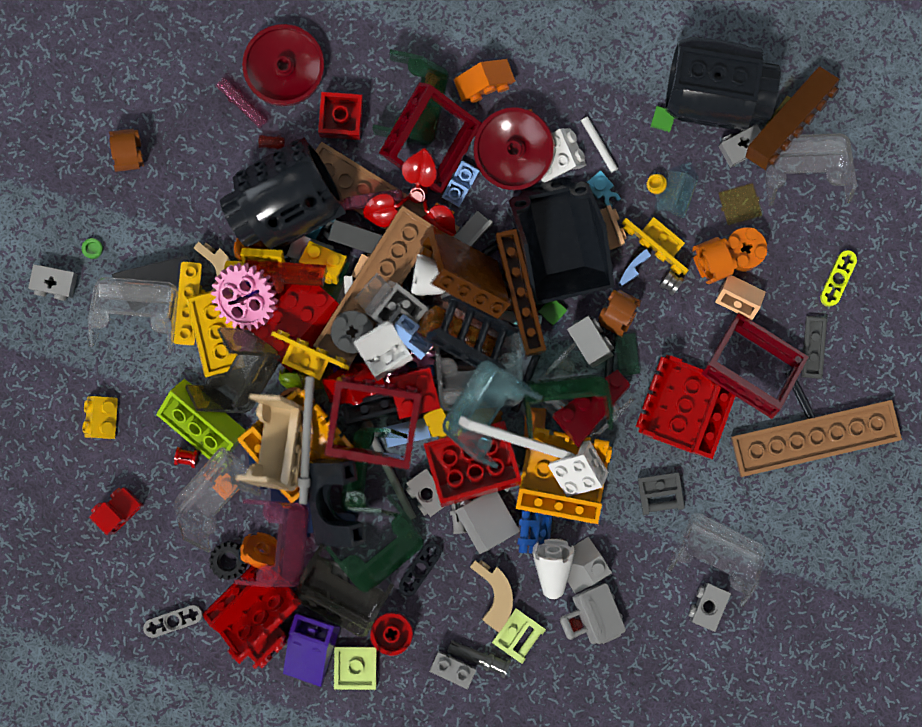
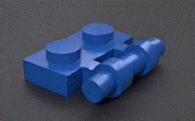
[517,511,552,554]

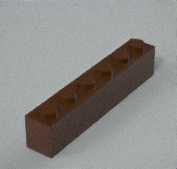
[745,66,840,170]
[495,229,546,357]

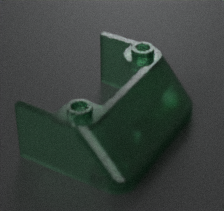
[372,49,449,146]
[522,374,613,439]
[341,427,408,517]
[325,495,424,592]

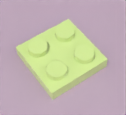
[334,647,377,690]

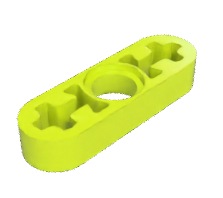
[820,251,857,307]

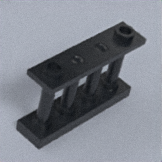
[426,293,519,377]

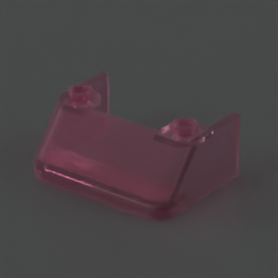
[235,498,309,587]

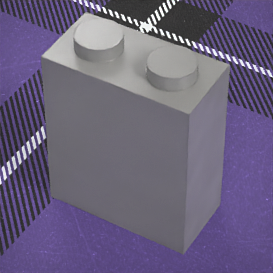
[455,491,520,554]

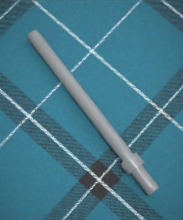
[298,376,314,504]
[360,420,416,521]

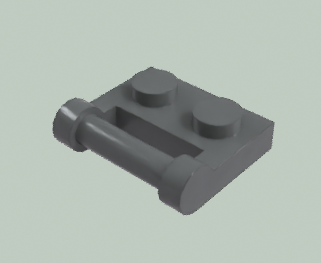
[637,473,684,515]

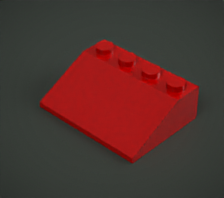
[424,421,522,507]

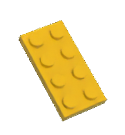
[185,290,245,377]

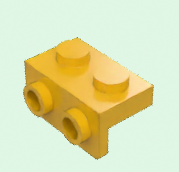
[299,241,347,285]
[82,396,118,439]

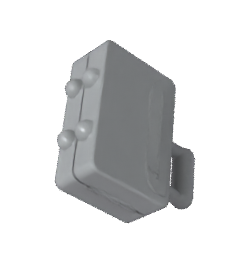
[560,583,626,644]

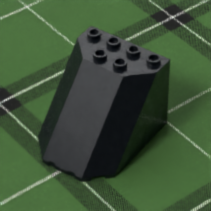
[509,177,615,305]

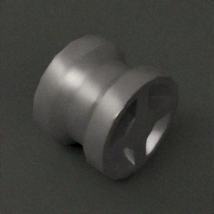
[659,270,684,296]

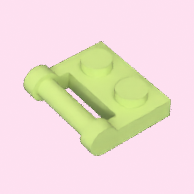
[492,608,546,664]

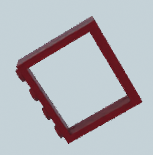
[379,82,482,193]
[702,313,809,419]
[325,375,422,469]

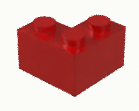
[89,487,143,535]

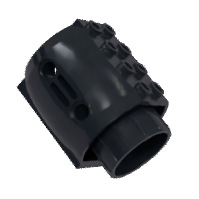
[665,37,781,130]
[220,137,346,250]

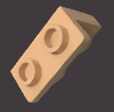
[600,205,627,250]

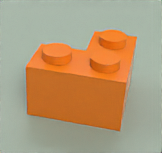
[453,59,516,103]

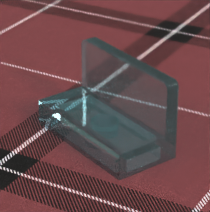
[654,170,698,218]

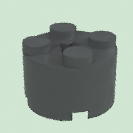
[330,311,373,353]

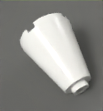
[411,254,447,296]
[533,539,575,599]

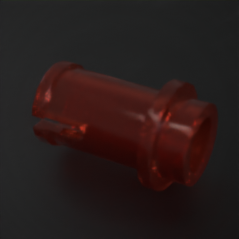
[258,135,285,150]

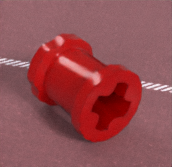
[174,447,199,468]

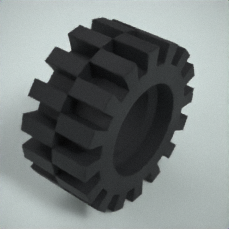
[209,542,248,580]

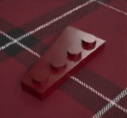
[553,369,631,448]

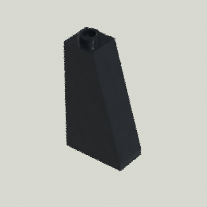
[112,256,196,312]

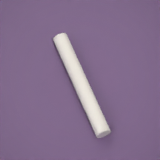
[581,117,618,173]

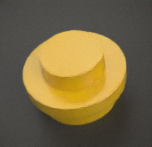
[647,174,667,194]

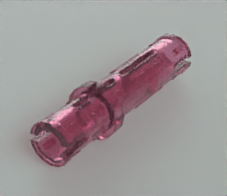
[216,77,268,129]

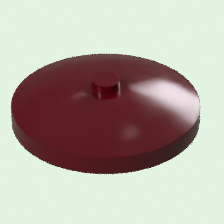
[242,24,325,106]
[474,108,555,190]

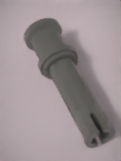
[447,640,511,678]

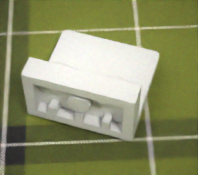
[548,440,609,497]

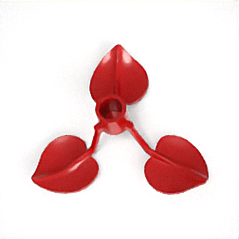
[363,148,456,236]

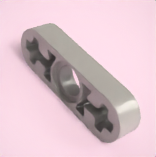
[143,605,203,638]

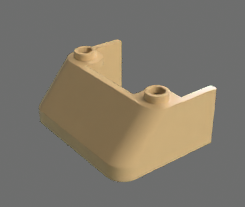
[237,394,304,491]

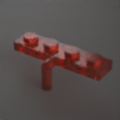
[244,260,327,293]

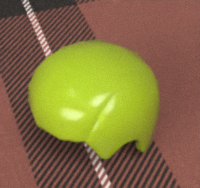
[279,368,310,389]

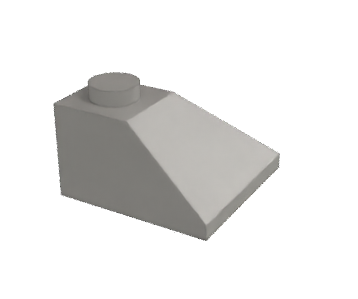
[567,537,612,594]

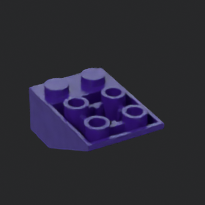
[283,614,341,687]

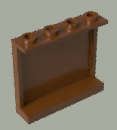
[420,226,511,319]

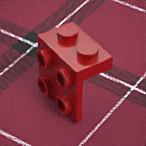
[248,626,289,669]

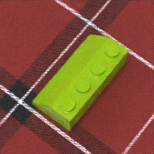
[156,378,246,467]

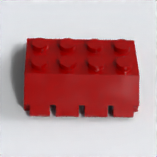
[238,262,339,374]
[635,355,735,459]
[202,566,302,664]

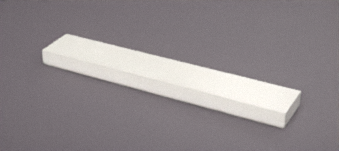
[459,416,575,459]

